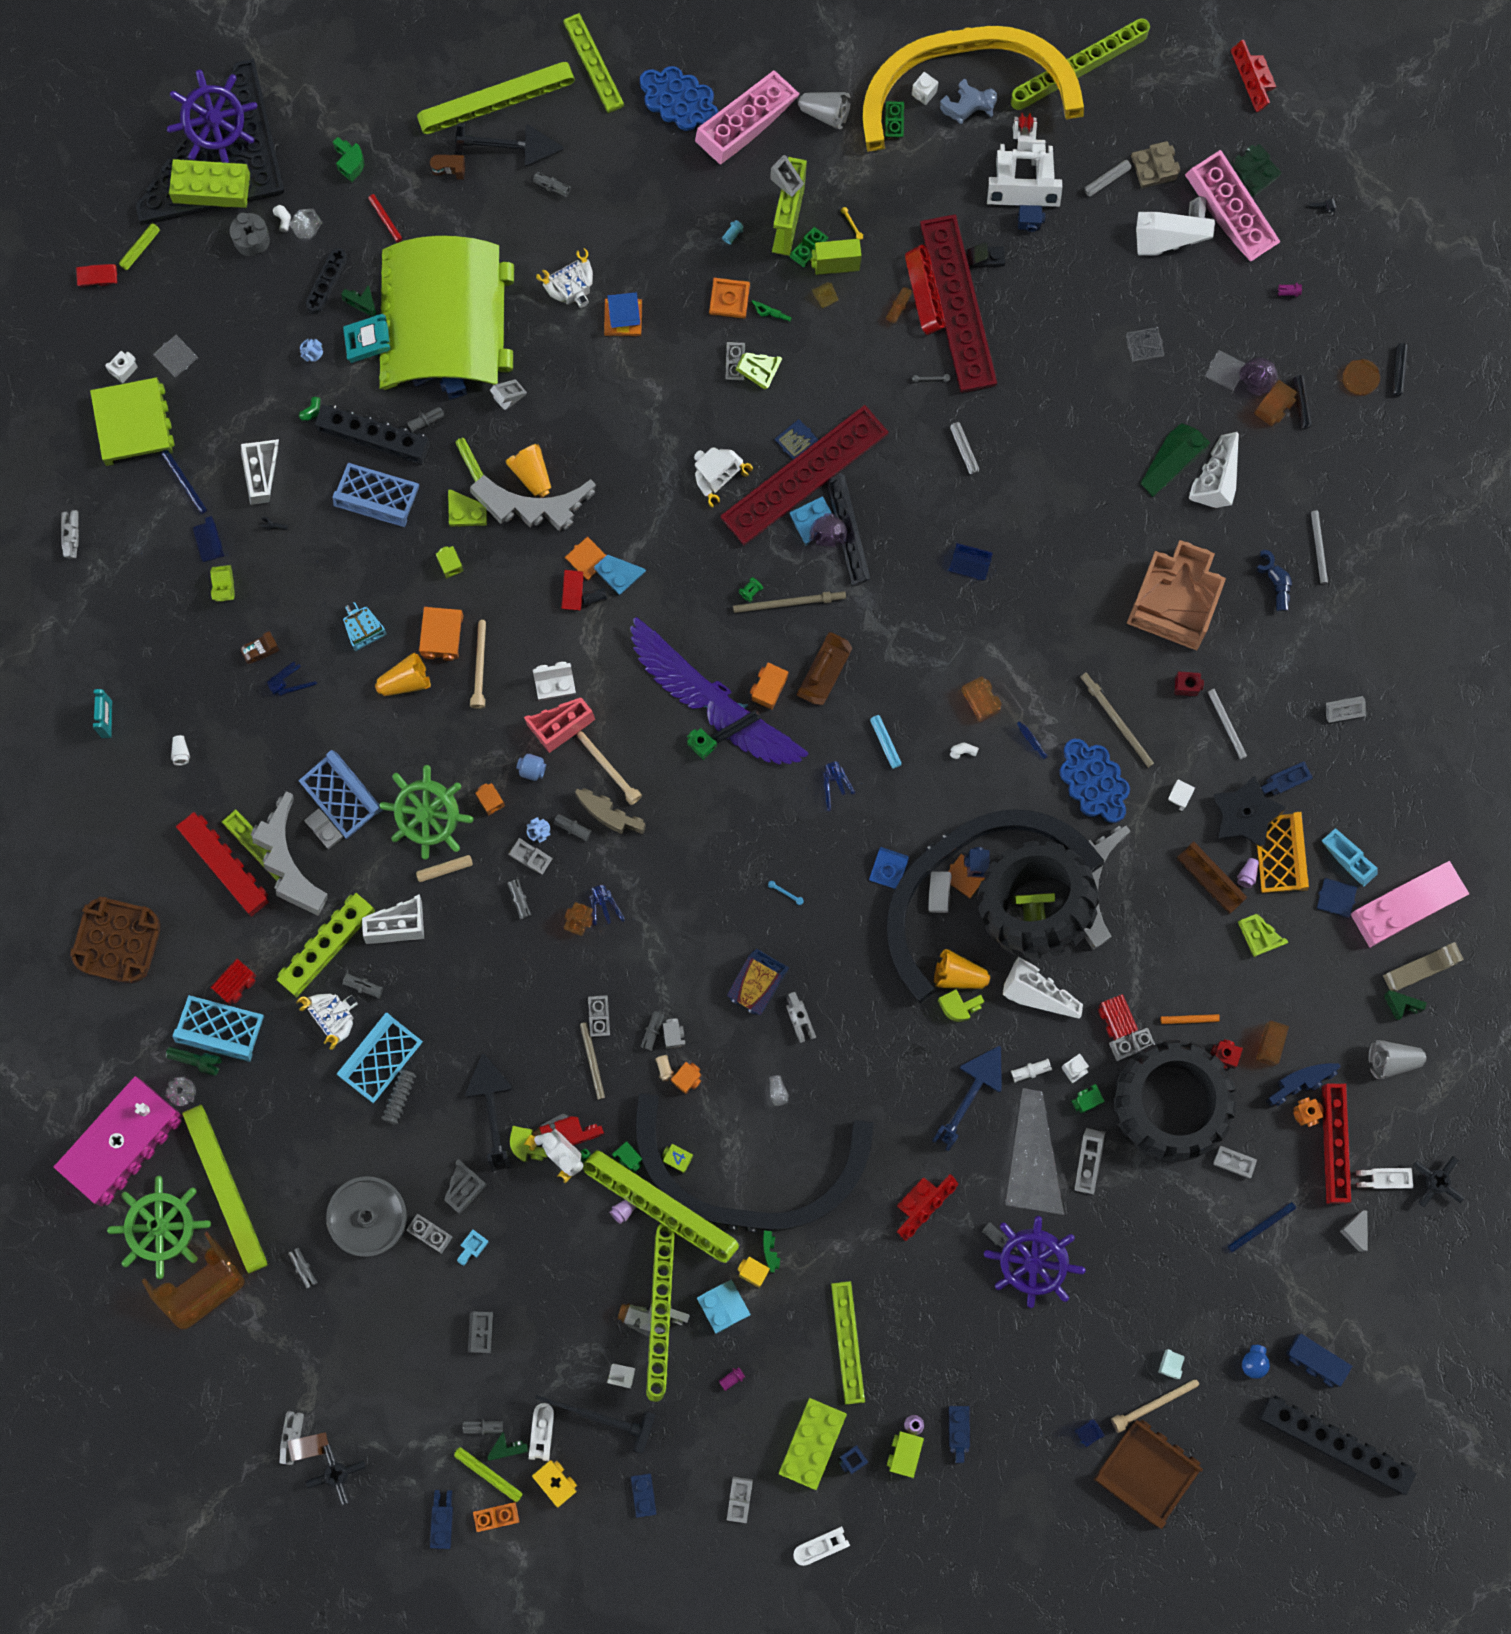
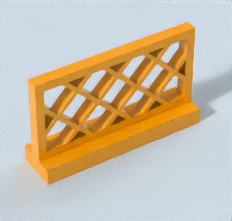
[1257,812,1309,893]

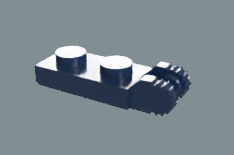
[430,1490,453,1549]

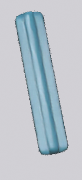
[870,715,901,769]

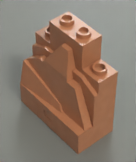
[1127,540,1226,651]

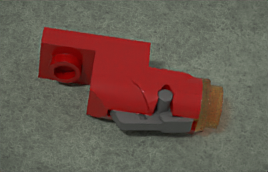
[533,1114,604,1146]

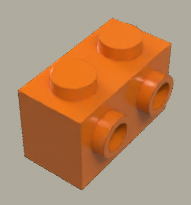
[750,663,789,710]

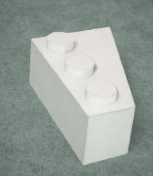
[362,894,424,944]

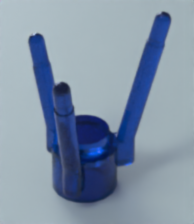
[267,662,317,696]
[823,762,855,811]
[590,885,625,926]

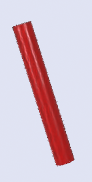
[368,194,402,242]

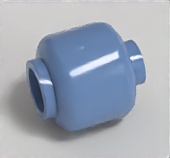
[517,754,546,781]

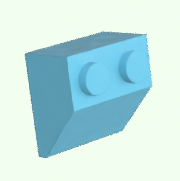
[697,1280,751,1334]

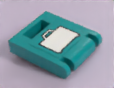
[343,314,390,363]
[93,689,112,738]

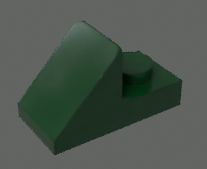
[341,285,377,317]
[1384,990,1427,1021]
[488,1432,529,1461]

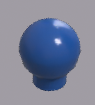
[1242,1345,1270,1379]

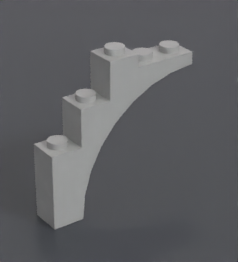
[470,475,596,532]
[251,791,327,916]
[1084,825,1131,950]

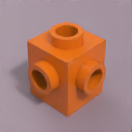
[1293,1097,1324,1127]

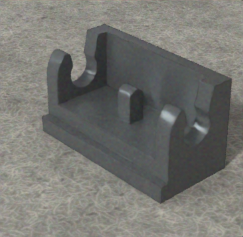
[468,1311,493,1353]

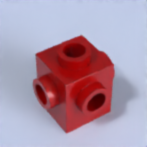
[1210,1039,1243,1069]

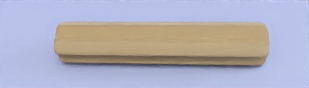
[416,855,473,882]

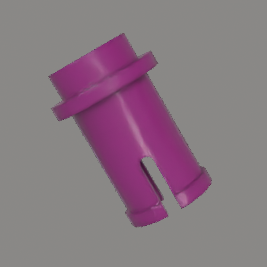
[1278,283,1302,297]
[719,1367,745,1391]

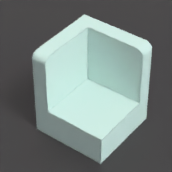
[1158,1349,1184,1379]

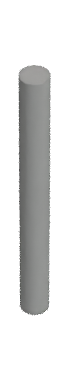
[1311,511,1328,584]
[1208,689,1247,760]

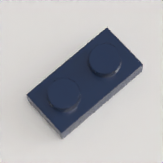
[631,1474,656,1518]

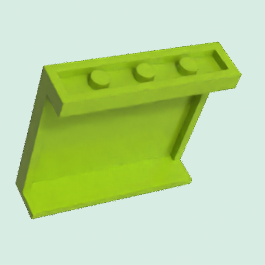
[772,157,807,256]
[90,378,175,466]

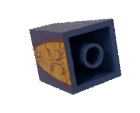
[727,949,789,1015]

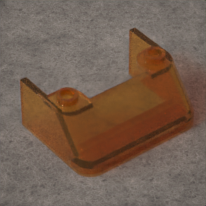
[142,1231,244,1329]

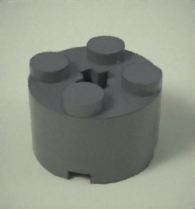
[230,213,270,257]

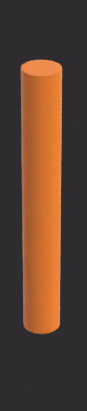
[1160,1014,1220,1024]

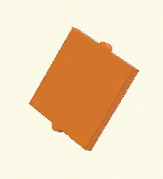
[565,537,606,581]
[948,854,985,899]

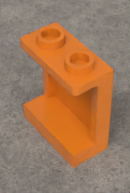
[419,607,463,661]

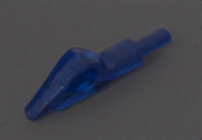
[1017,721,1048,759]

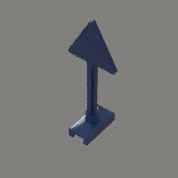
[932,1046,1002,1151]

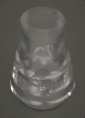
[769,1075,790,1106]

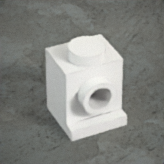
[105,351,138,383]
[1061,1054,1089,1083]

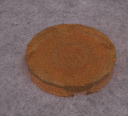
[1343,359,1380,396]

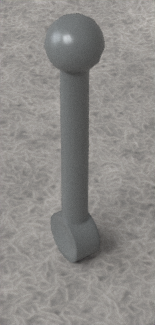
[912,374,951,382]

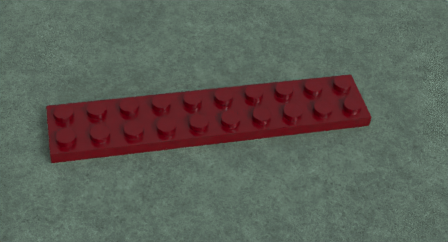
[920,214,997,393]
[720,405,889,546]

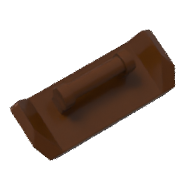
[797,632,852,705]

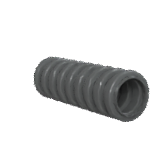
[381,1069,416,1125]

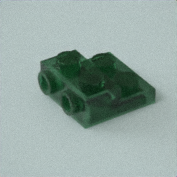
[1231,144,1282,197]

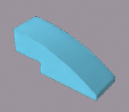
[1322,828,1378,887]

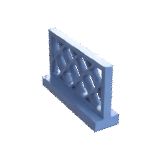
[332,463,419,527]
[298,750,383,839]

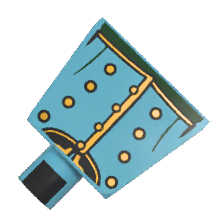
[343,602,387,651]

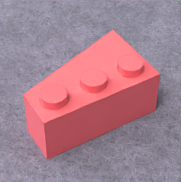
[524,698,595,753]

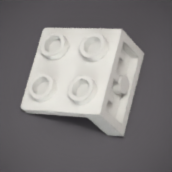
[533,662,576,701]

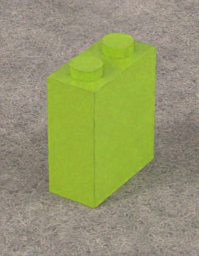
[811,239,862,275]

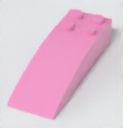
[695,71,800,165]
[1185,150,1280,262]
[1350,861,1469,948]

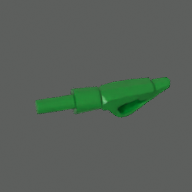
[752,299,792,322]

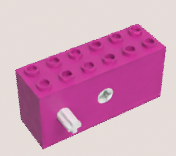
[54,1076,183,1207]

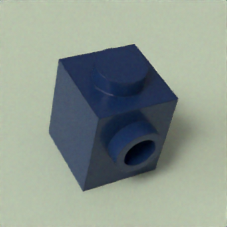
[1018,205,1045,232]
[439,377,467,400]
[964,847,989,878]
[839,1445,868,1474]

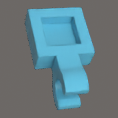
[457,1230,489,1266]

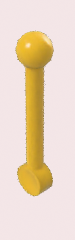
[841,207,863,240]

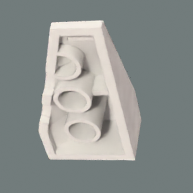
[1136,212,1215,255]
[1189,432,1239,508]
[1003,957,1083,1018]

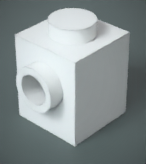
[912,72,938,105]

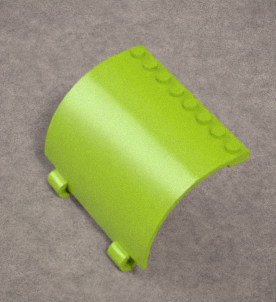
[379,236,514,390]

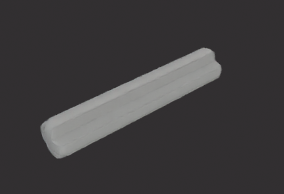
[1084,160,1131,196]
[950,422,979,474]

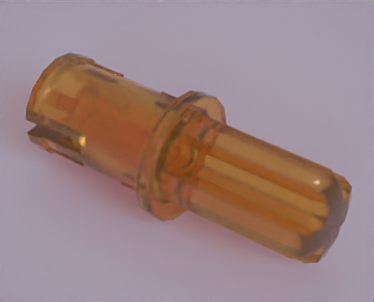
[886,287,912,323]

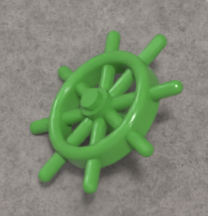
[379,765,473,860]
[107,1176,211,1279]

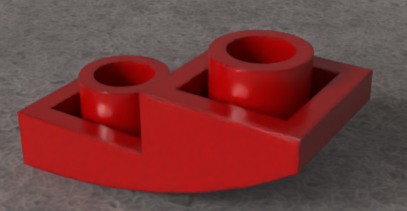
[76,264,117,287]
[561,570,583,610]

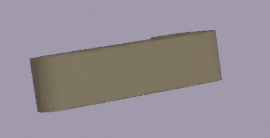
[1383,942,1464,992]

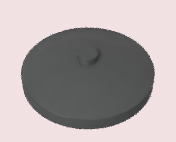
[326,1176,407,1257]

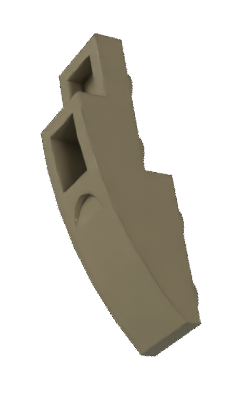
[576,788,646,834]

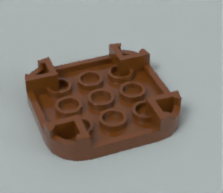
[70,897,161,983]

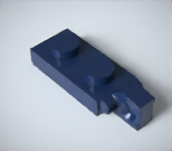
[1261,761,1313,796]
[949,1406,970,1463]

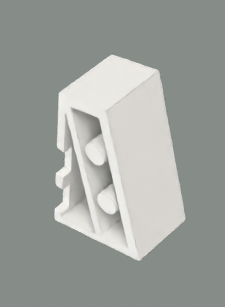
[241,439,279,505]

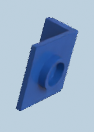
[607,292,640,328]
[869,847,909,889]

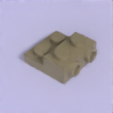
[1131,141,1180,188]

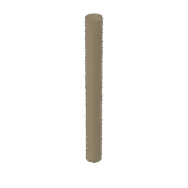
[580,1022,605,1100]

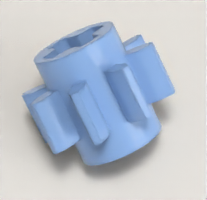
[300,339,323,362]
[527,817,550,843]

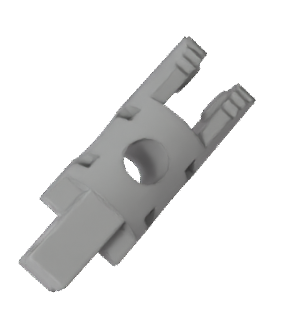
[61,510,79,559]
[786,992,816,1043]
[280,1411,304,1465]

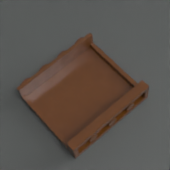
[1093,1419,1203,1529]

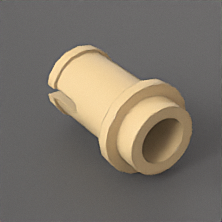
[655,1055,674,1082]

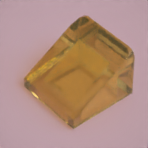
[812,282,839,308]

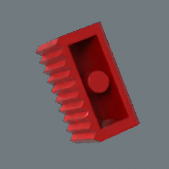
[210,959,256,1005]
[1098,994,1138,1040]

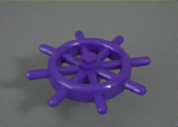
[167,69,257,163]
[984,1216,1086,1308]

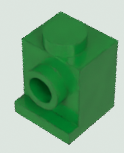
[687,728,717,760]
[1072,1084,1105,1114]
[612,1141,642,1173]

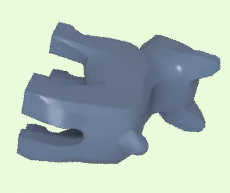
[940,79,998,124]

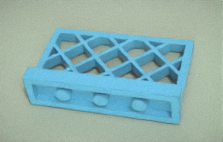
[173,995,264,1062]
[336,1012,423,1103]

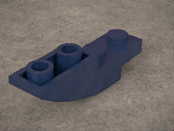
[1266,1063,1341,1107]

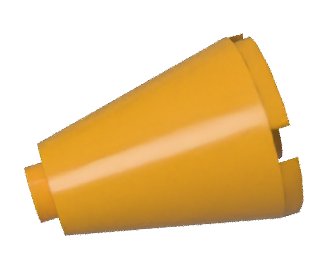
[505,444,551,498]
[375,653,431,696]
[934,949,990,989]

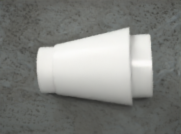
[171,736,190,766]

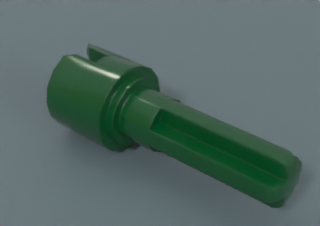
[166,1047,222,1076]

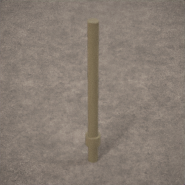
[733,591,846,613]
[1081,672,1154,768]

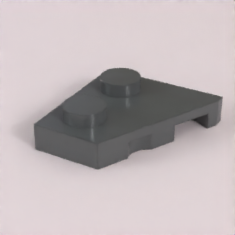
[444,1159,487,1214]

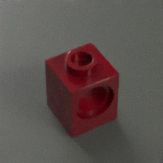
[1175,671,1204,696]

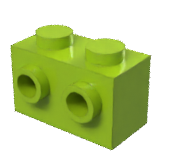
[887,1431,924,1478]

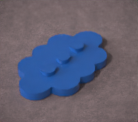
[640,66,719,131]
[1059,739,1130,823]

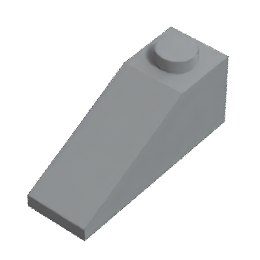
[1075,1128,1106,1194]

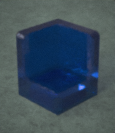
[1074,1419,1105,1447]

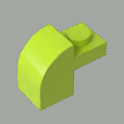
[210,565,234,601]
[938,989,984,1022]
[510,1126,548,1163]

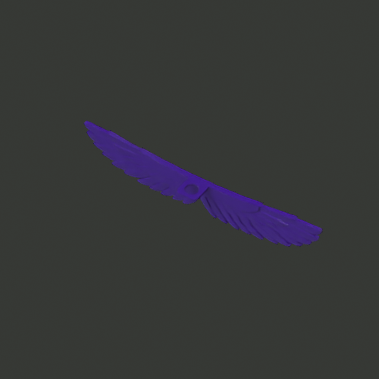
[631,617,809,764]

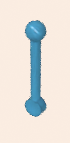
[768,881,804,905]

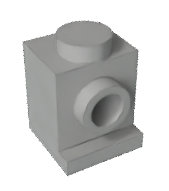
[663,1018,686,1049]

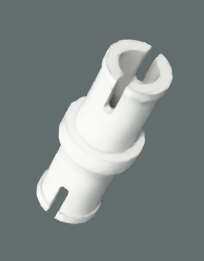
[1011,1059,1052,1083]

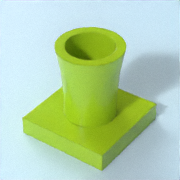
[1011,893,1055,921]

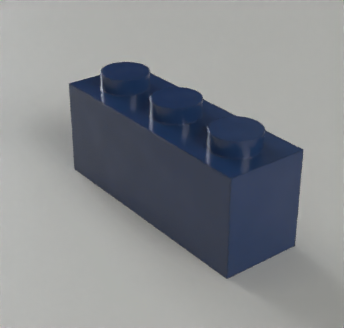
[1285,1334,1353,1388]

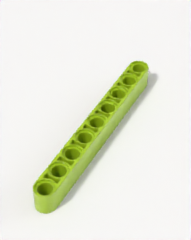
[1011,19,1150,110]
[417,62,575,134]
[182,1105,268,1274]
[583,1151,739,1263]
[646,1224,675,1402]

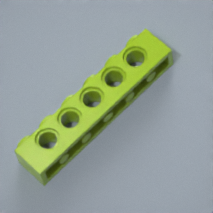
[277,893,375,998]

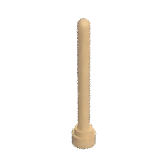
[470,620,486,709]
[577,731,642,805]
[1111,1380,1199,1433]

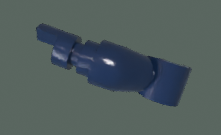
[1256,550,1292,611]

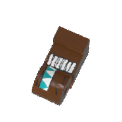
[430,155,465,180]
[240,631,280,664]

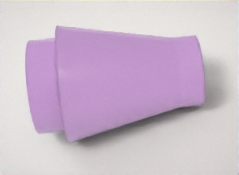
[1237,858,1259,888]
[610,1200,636,1224]
[904,1415,924,1435]

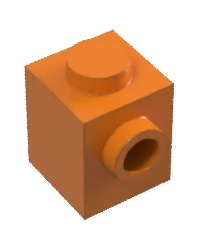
[671,1062,701,1094]

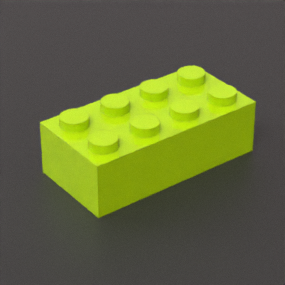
[169,159,250,208]
[778,1398,847,1490]

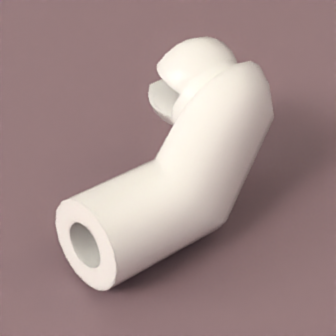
[273,205,291,232]
[950,743,979,759]

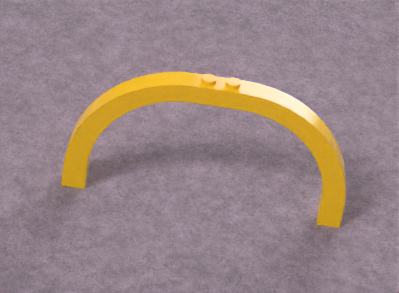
[863,26,1084,152]

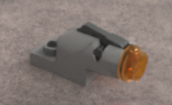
[617,1303,690,1337]

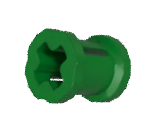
[738,577,763,602]

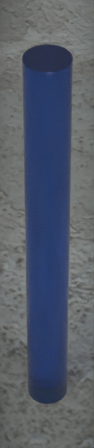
[162,450,207,514]
[1228,1202,1296,1252]

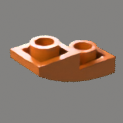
[473,1502,519,1532]

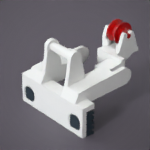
[987,113,1062,207]

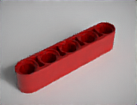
[905,245,945,335]

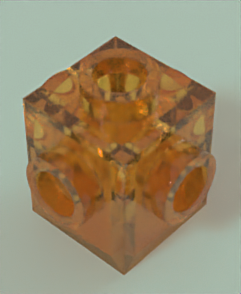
[564,902,594,936]

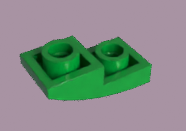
[885,101,904,138]
[790,227,829,268]
[763,1231,780,1274]

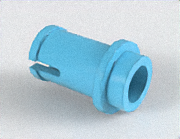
[722,220,744,245]

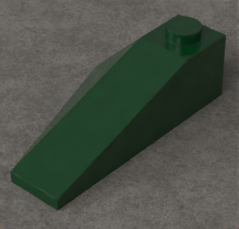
[1141,423,1210,497]

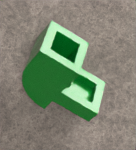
[333,137,364,182]

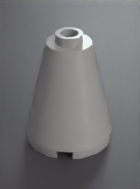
[798,92,850,129]
[1368,1040,1426,1079]

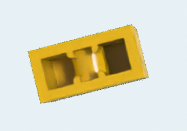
[738,1257,770,1288]
[532,1460,577,1508]

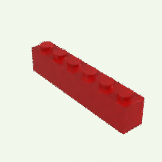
[176,812,269,917]
[1322,1084,1351,1204]

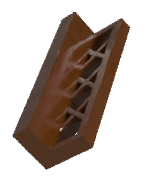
[1176,841,1248,914]

